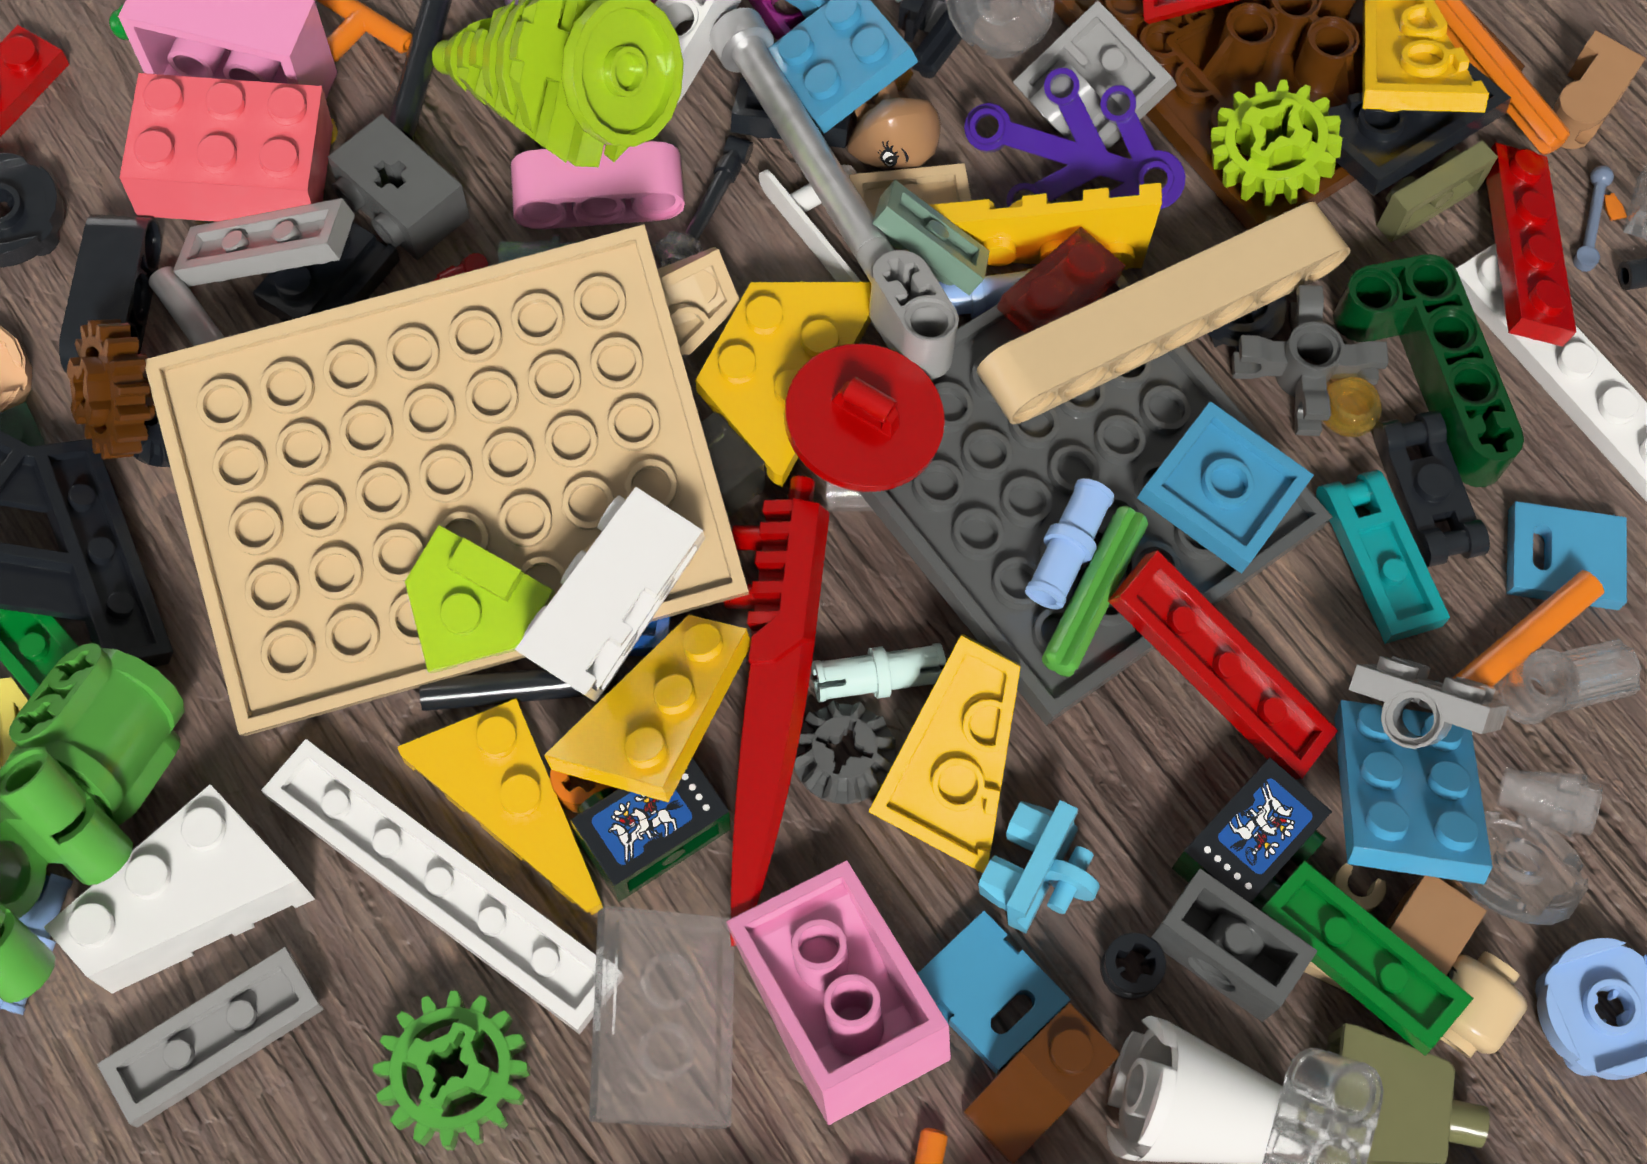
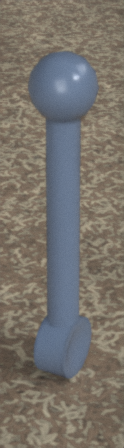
[1573,165,1614,272]

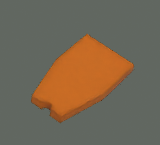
[1604,193,1627,221]

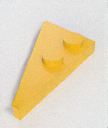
[397,699,604,915]

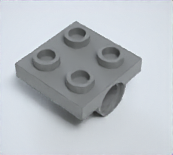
[1013,1,1177,150]
[1349,656,1509,749]

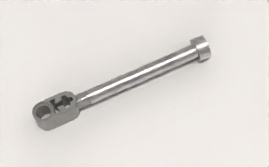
[709,8,959,379]

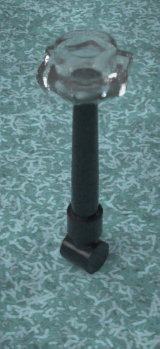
[654,135,753,267]

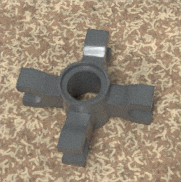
[1231,285,1389,436]

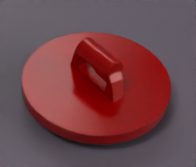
[784,344,945,492]

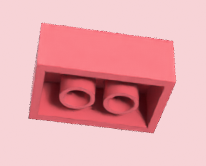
[119,73,333,222]

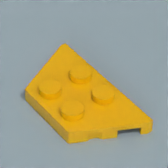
[696,282,871,487]

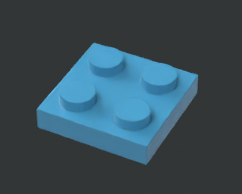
[767,0,919,133]
[1137,401,1314,574]

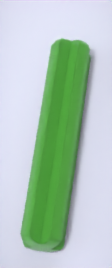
[1042,506,1148,677]

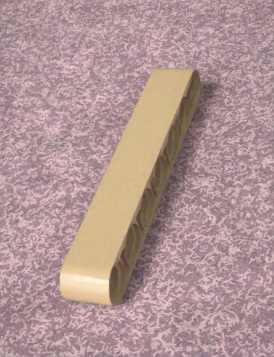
[976,202,1351,424]

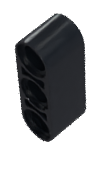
[59,214,161,373]

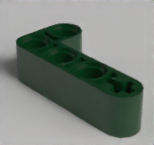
[1333,254,1524,487]

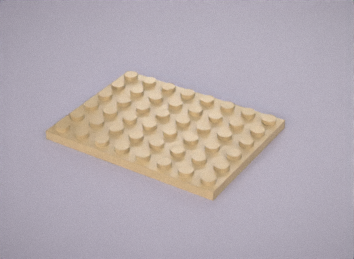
[145,224,749,736]

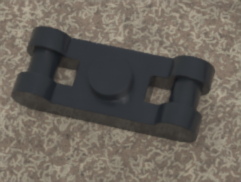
[1373,410,1490,568]

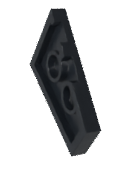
[1303,63,1511,196]

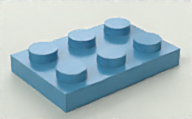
[1334,700,1493,884]

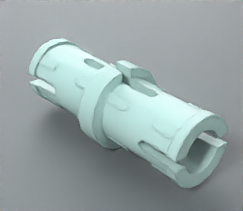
[812,643,946,702]

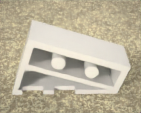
[44,784,315,993]

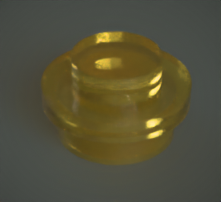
[1323,377,1382,437]

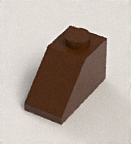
[963,1003,1121,1164]

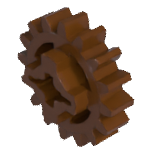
[67,319,155,459]

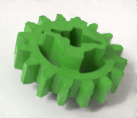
[373,991,531,1150]

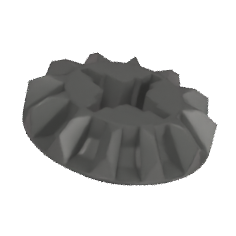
[794,700,896,804]

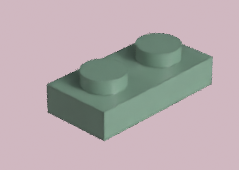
[872,180,990,295]

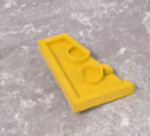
[1362,0,1489,113]
[544,615,751,803]
[868,634,1021,873]

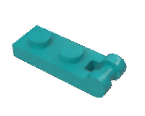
[1316,469,1450,644]

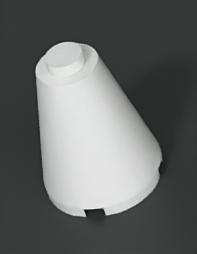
[1107,1016,1313,1164]

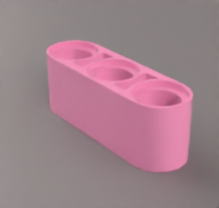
[511,141,685,229]

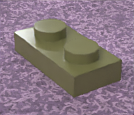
[1377,140,1498,243]

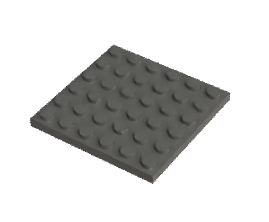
[858,245,1332,726]

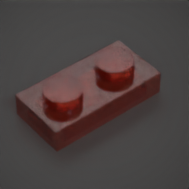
[997,227,1126,334]

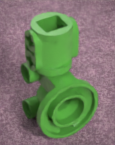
[0,643,185,1003]

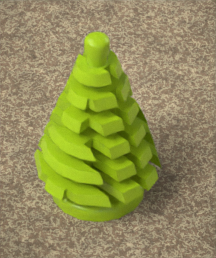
[432,0,684,167]

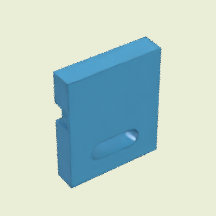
[1506,501,1627,610]
[917,911,1071,1074]

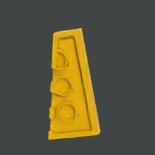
[909,183,1162,271]

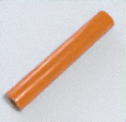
[1452,570,1604,687]

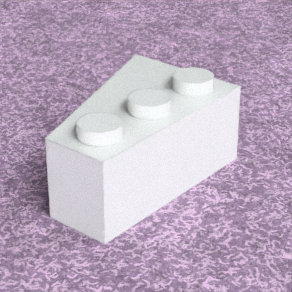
[515,487,705,703]

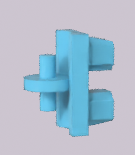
[979,800,1100,934]

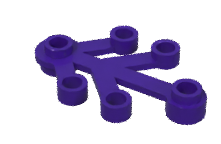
[964,68,1185,209]

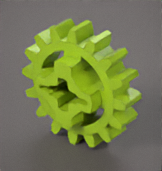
[1211,80,1343,206]

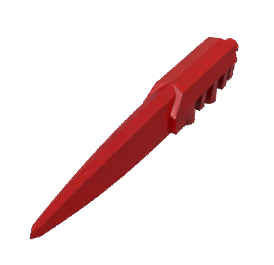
[724,476,830,946]

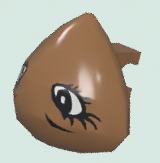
[847,81,941,170]

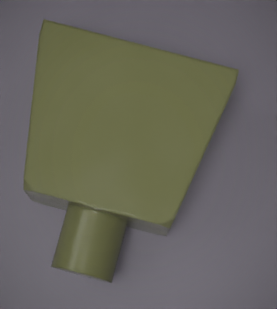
[1314,1023,1490,1164]

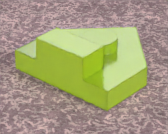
[405,525,555,674]

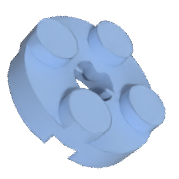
[1535,938,1647,1080]

